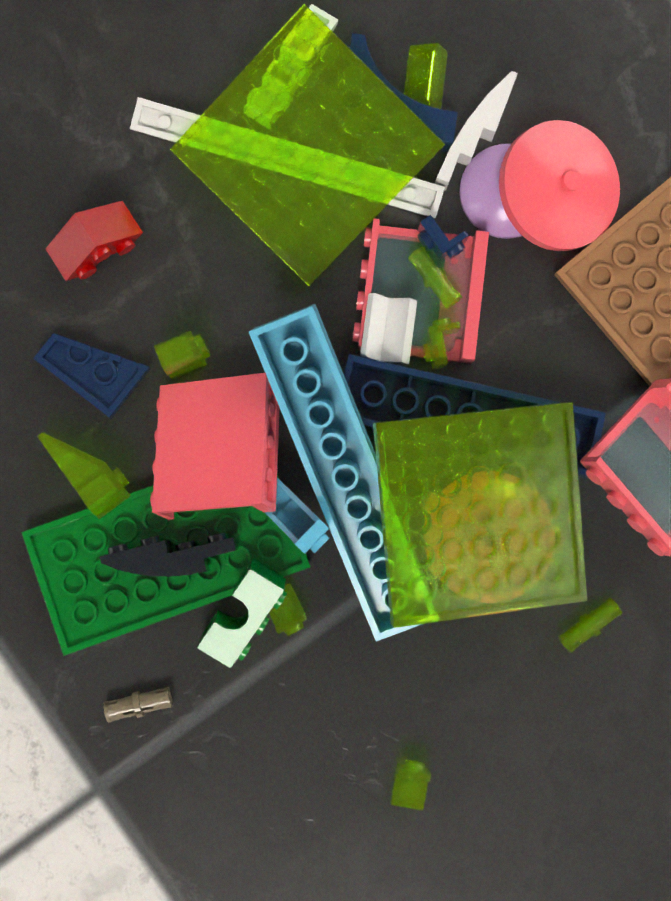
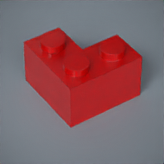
[46,201,143,281]

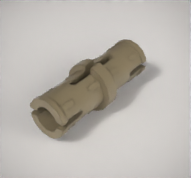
[103,686,173,723]

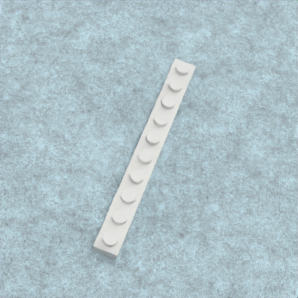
[130,97,445,219]

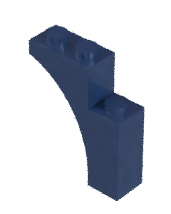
[338,33,458,152]

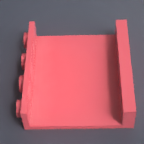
[150,373,280,520]

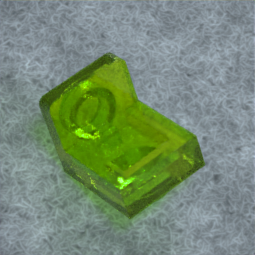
[423,318,461,369]

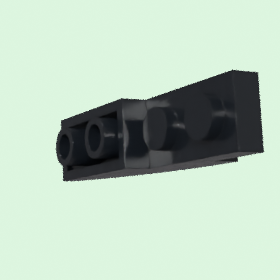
[99,533,238,577]

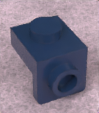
[417,215,469,260]

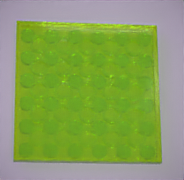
[170,4,445,286]
[373,402,587,628]

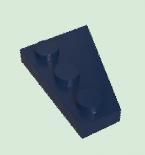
[33,333,151,419]

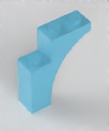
[265,478,329,554]

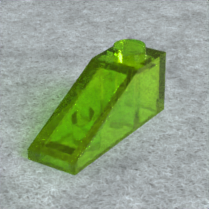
[37,432,131,519]

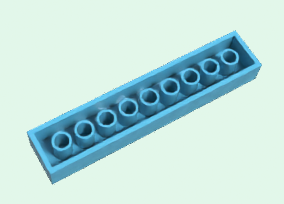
[249,304,438,641]

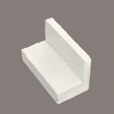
[360,293,417,364]

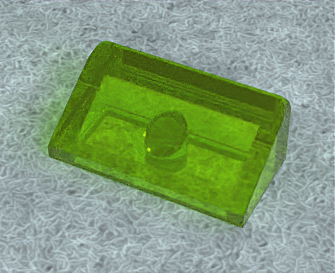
[404,43,448,109]

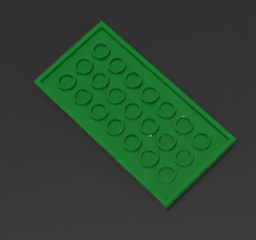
[21,473,311,656]

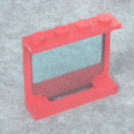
[353,218,489,364]
[580,378,671,556]

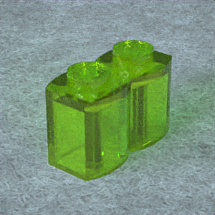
[154,330,211,380]

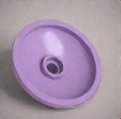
[459,144,522,239]

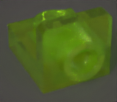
[269,583,308,636]
[390,760,431,811]

